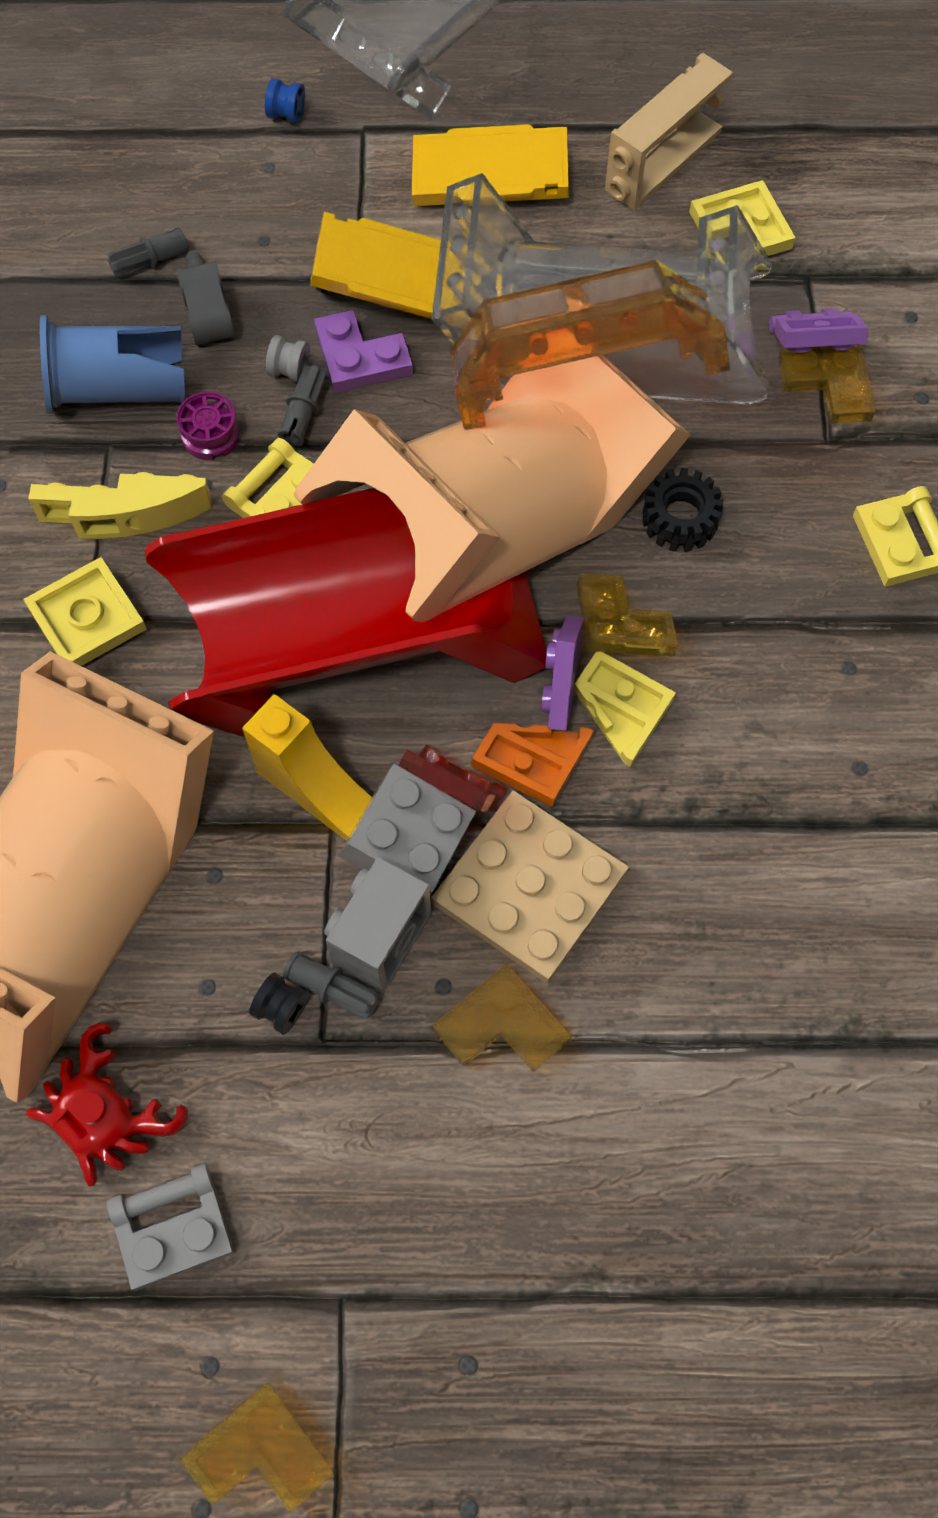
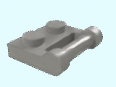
[106,1163,235,1292]

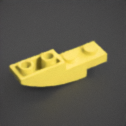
[28,472,212,539]

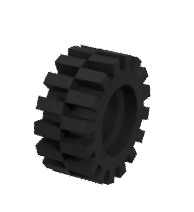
[642,468,723,552]

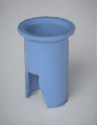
[40,315,185,414]

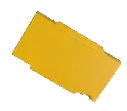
[412,124,569,206]
[310,211,479,329]

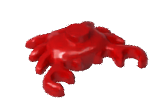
[26,1022,188,1187]

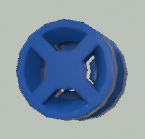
[265,78,305,124]

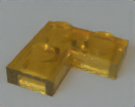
[778,344,876,424]
[576,573,678,657]
[432,963,571,1072]
[180,1383,336,1513]

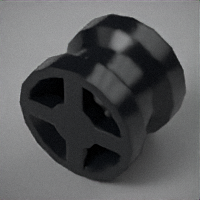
[249,972,309,1035]

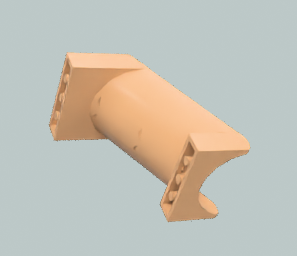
[294,319,691,622]
[0,651,214,1103]

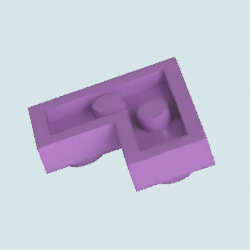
[314,310,413,393]
[541,615,584,731]

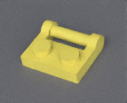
[222,438,314,518]
[853,486,938,587]

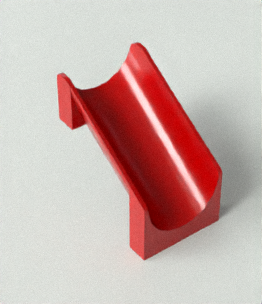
[144,488,547,737]

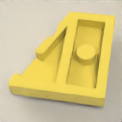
[574,650,676,768]

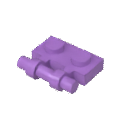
[769,308,868,353]

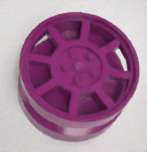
[176,392,240,460]

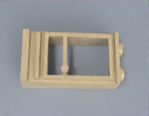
[605,53,733,210]

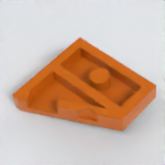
[471,723,594,807]

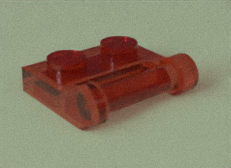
[398,745,507,812]

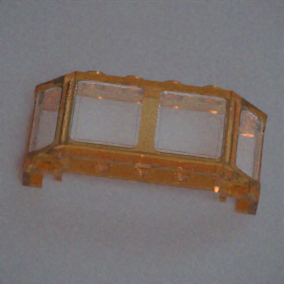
[450,260,730,430]

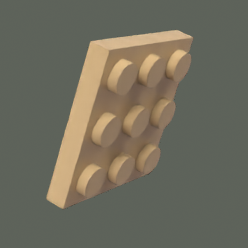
[431,790,629,984]

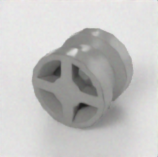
[266,335,310,383]

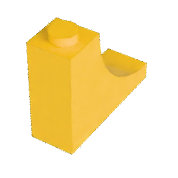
[242,694,372,841]

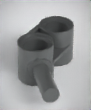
[176,251,235,346]

